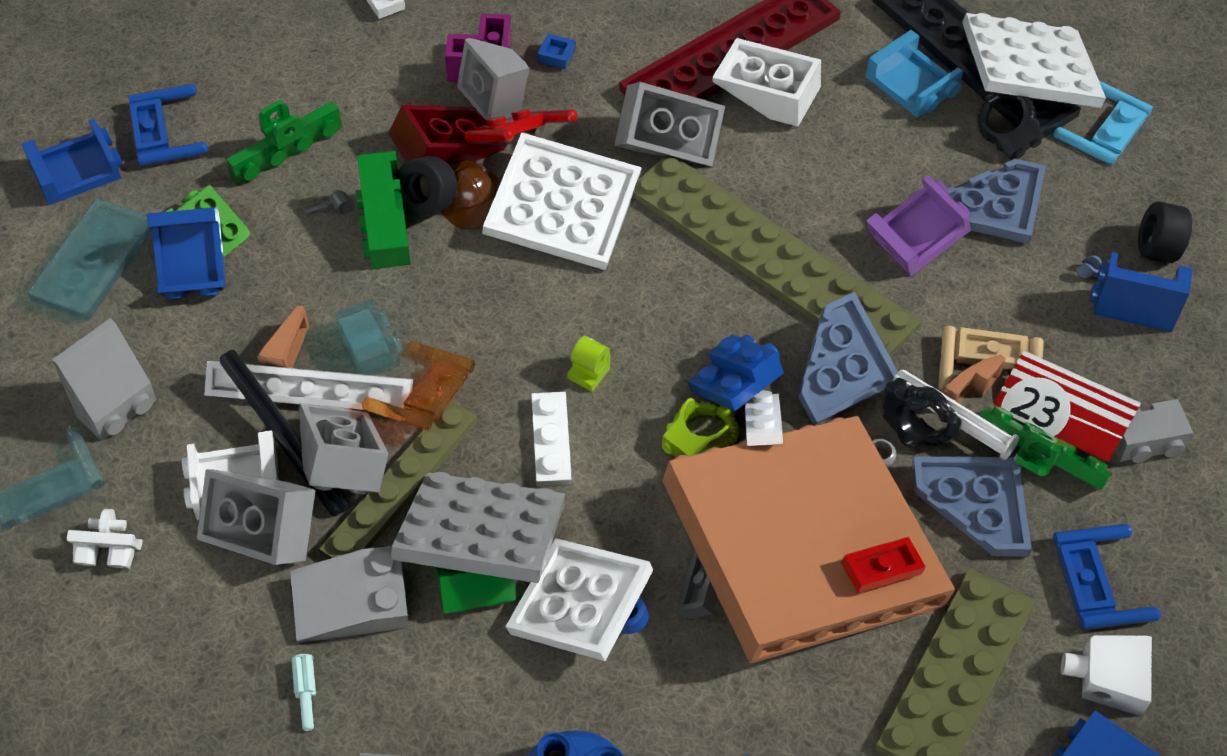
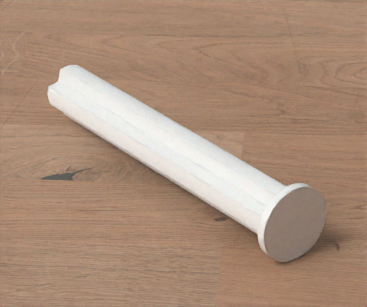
[893,370,1019,460]

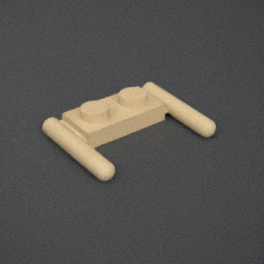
[938,326,1044,394]

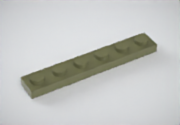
[319,400,478,559]

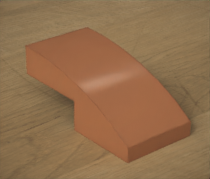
[944,355,1006,403]

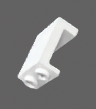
[182,431,280,520]

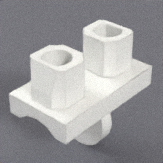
[67,509,143,569]

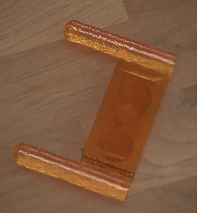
[362,341,475,430]

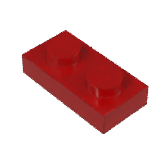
[841,537,926,593]

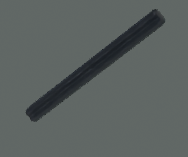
[219,350,348,517]

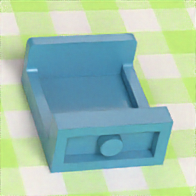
[866,30,963,118]

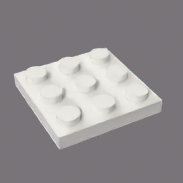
[506,538,653,661]

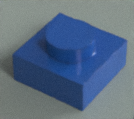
[537,33,576,69]

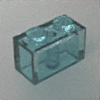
[335,299,403,376]

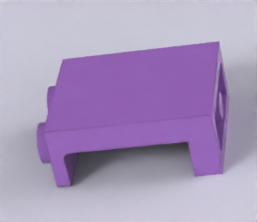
[866,175,971,276]

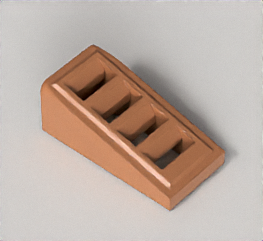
[258,305,309,368]

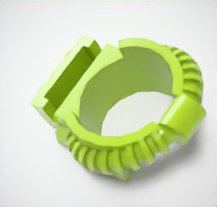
[662,398,739,457]

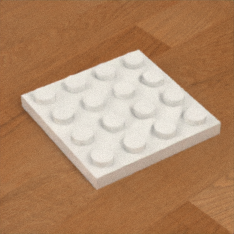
[962,13,1106,108]
[482,133,641,270]

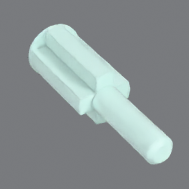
[291,654,316,731]

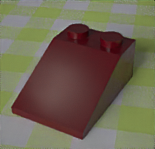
[388,105,506,176]

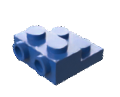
[688,334,784,411]

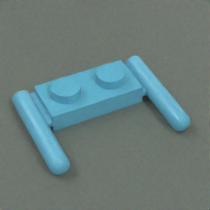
[1053,81,1154,166]

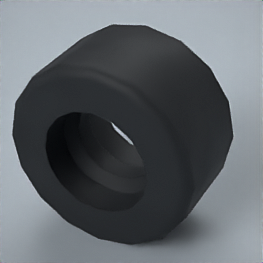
[394,156,457,217]
[1138,201,1193,263]

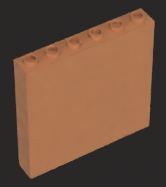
[662,416,955,664]

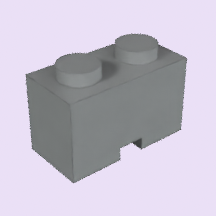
[1115,399,1193,463]

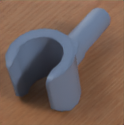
[1076,256,1102,279]

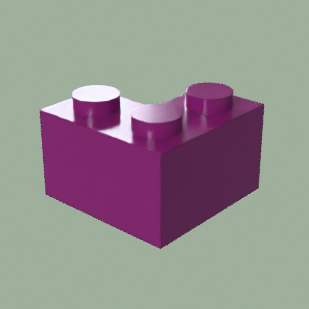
[445,14,512,82]

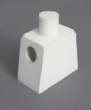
[1061,635,1152,716]

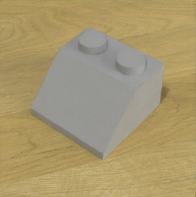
[457,38,529,121]

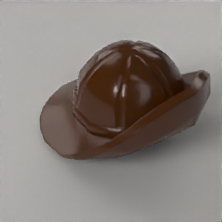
[441,160,501,229]

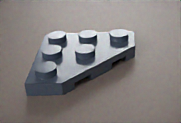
[947,159,1046,244]
[797,292,898,426]
[912,456,1032,556]

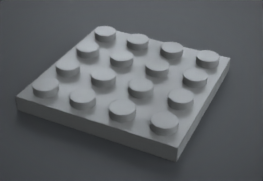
[391,472,565,583]

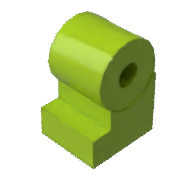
[567,335,611,392]

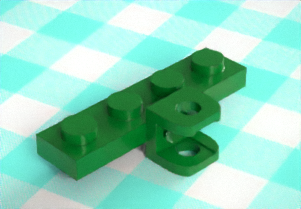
[226,100,342,186]
[979,406,1113,490]

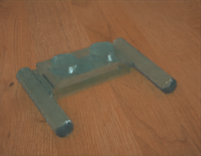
[0,425,105,529]

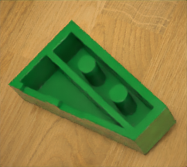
[355,151,411,270]

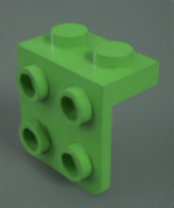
[166,184,250,257]

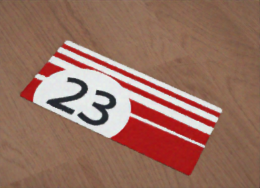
[993,351,1141,462]

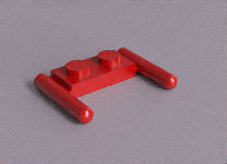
[465,109,577,143]

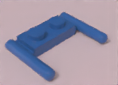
[128,84,208,166]
[1053,524,1161,630]

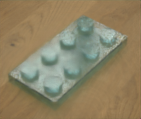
[28,198,152,321]

